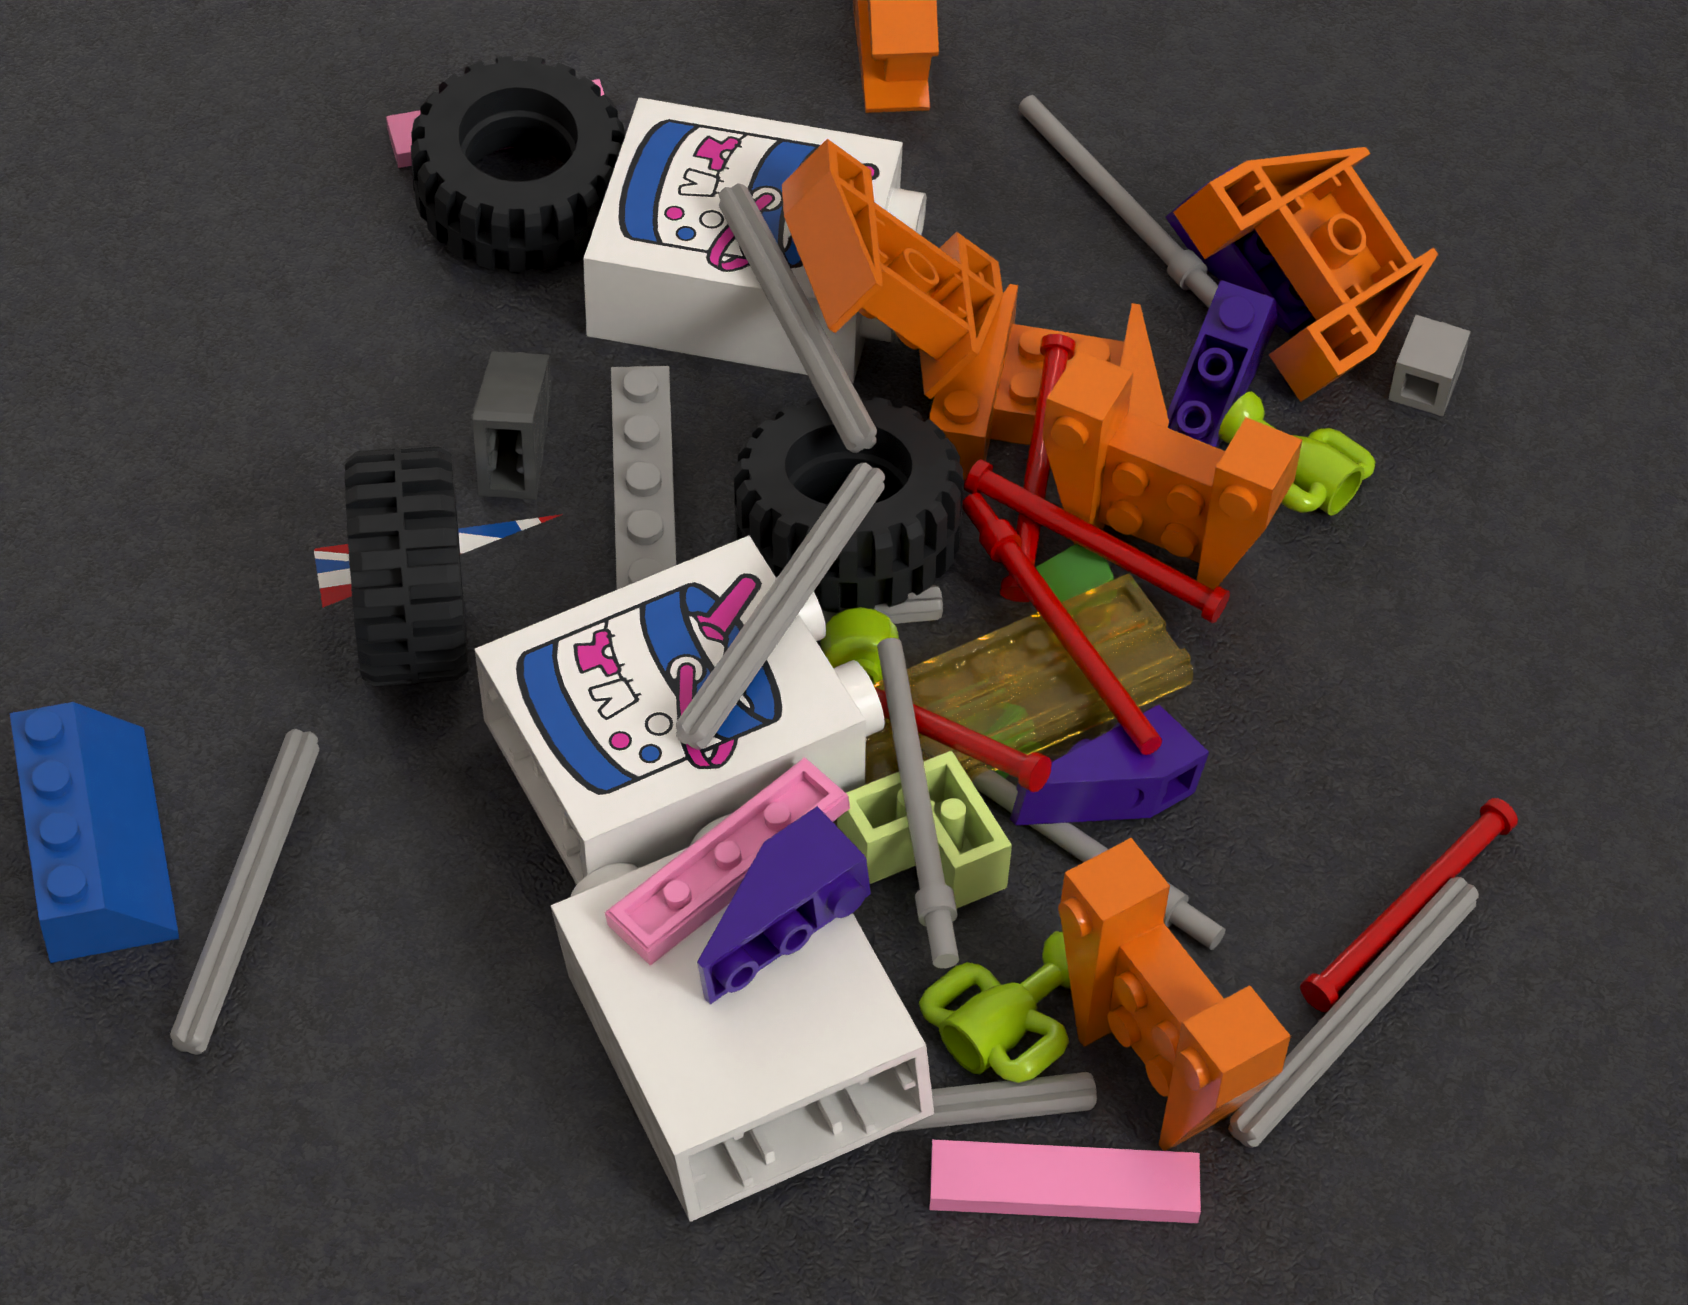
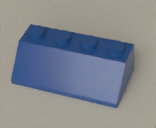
[10,702,180,963]

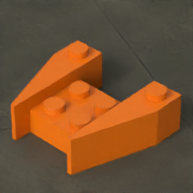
[853,0,939,113]
[782,139,1003,399]
[1173,147,1438,402]
[929,284,1169,480]
[1042,350,1302,590]
[1058,838,1291,1151]

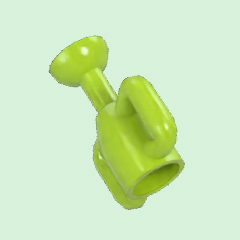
[1218,391,1376,516]
[919,931,1071,1083]

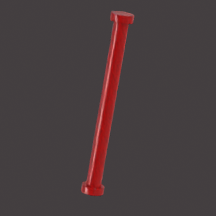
[1000,334,1076,602]
[964,459,1230,624]
[874,686,1052,792]
[1300,798,1518,1012]

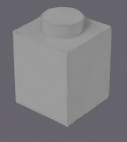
[1388,315,1471,417]

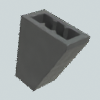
[473,351,552,500]

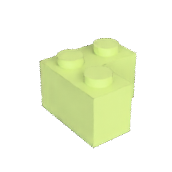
[837,750,1012,908]

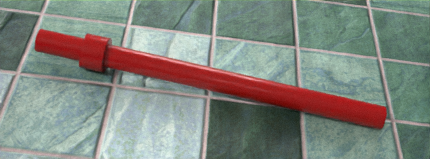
[962,493,1162,755]

